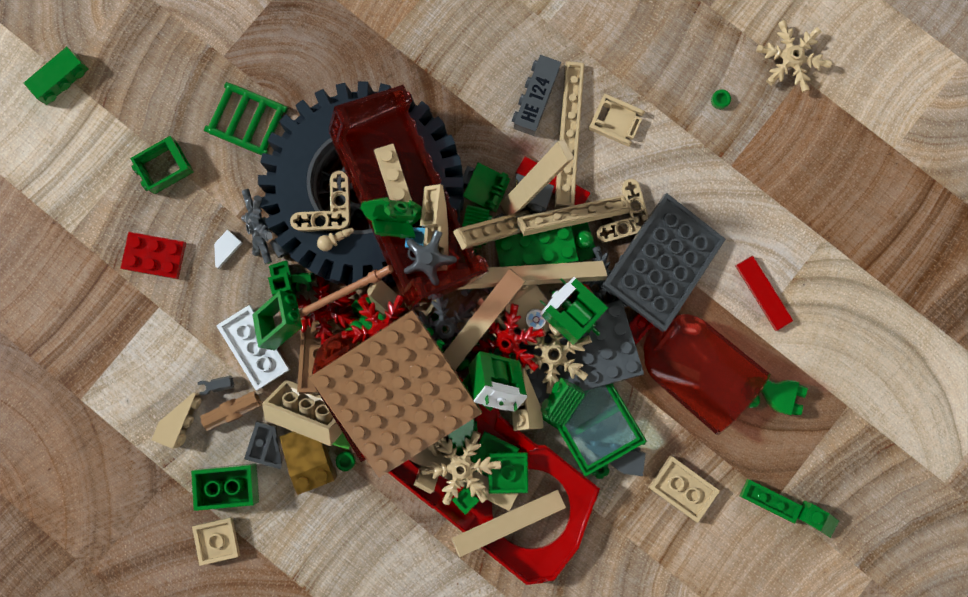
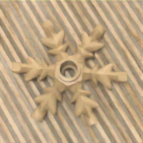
[756,20,832,93]
[520,324,592,393]
[422,431,501,505]

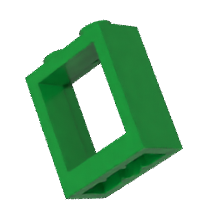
[130,136,194,194]
[252,290,302,351]

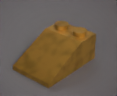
[280,431,337,495]

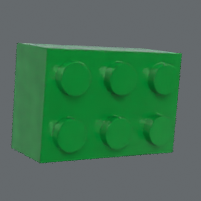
[191,463,259,511]

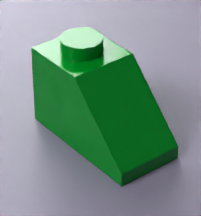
[797,501,839,538]

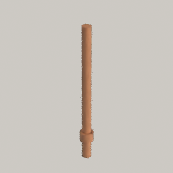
[299,265,394,318]

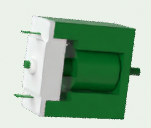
[540,277,608,345]
[468,351,527,412]

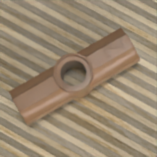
[200,391,262,431]

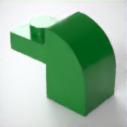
[268,260,297,296]

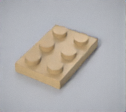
[648,456,720,523]

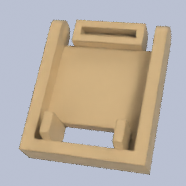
[588,93,645,147]

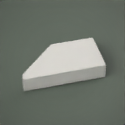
[214,230,243,269]

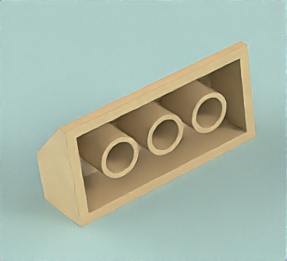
[262,380,344,446]

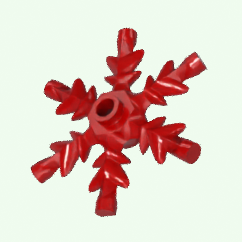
[295,277,358,347]
[342,295,405,344]
[471,303,546,372]

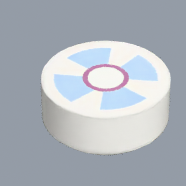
[526,309,546,329]

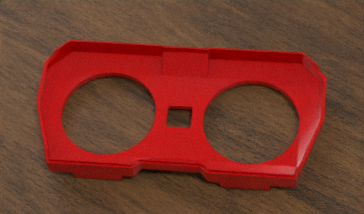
[388,377,600,585]

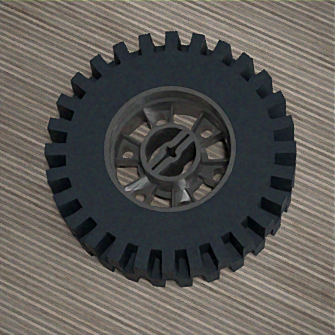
[258,81,464,287]

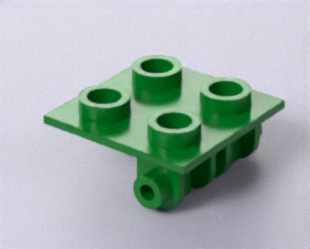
[464,162,511,213]

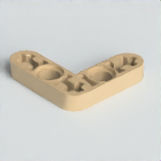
[290,171,350,232]
[596,179,649,243]

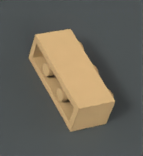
[374,144,412,202]

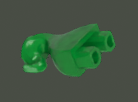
[743,375,808,415]

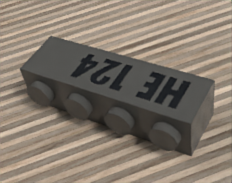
[512,55,561,136]

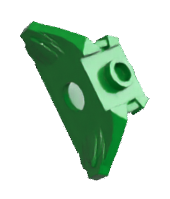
[360,197,422,239]

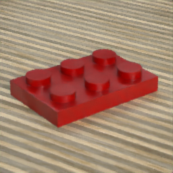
[120,232,186,280]

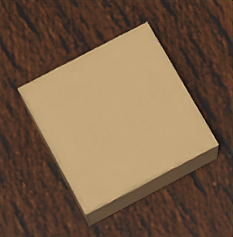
[414,467,438,494]

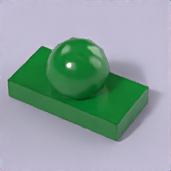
[571,222,596,262]

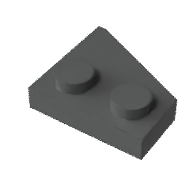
[244,421,282,469]

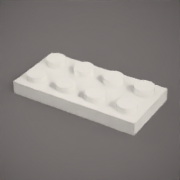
[216,305,290,391]

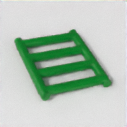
[204,82,289,155]

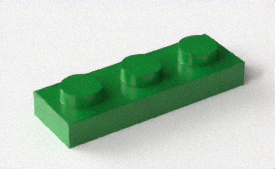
[739,479,803,524]

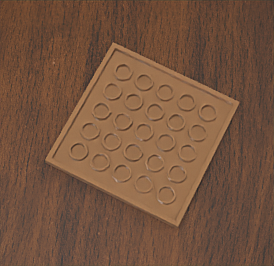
[309,310,482,478]

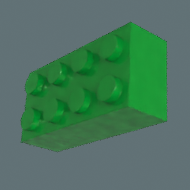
[495,226,579,267]

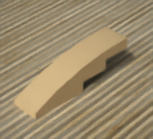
[420,184,448,271]

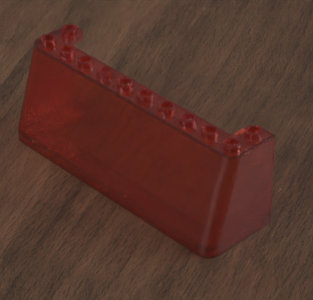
[329,85,489,310]

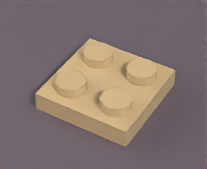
[192,517,240,566]

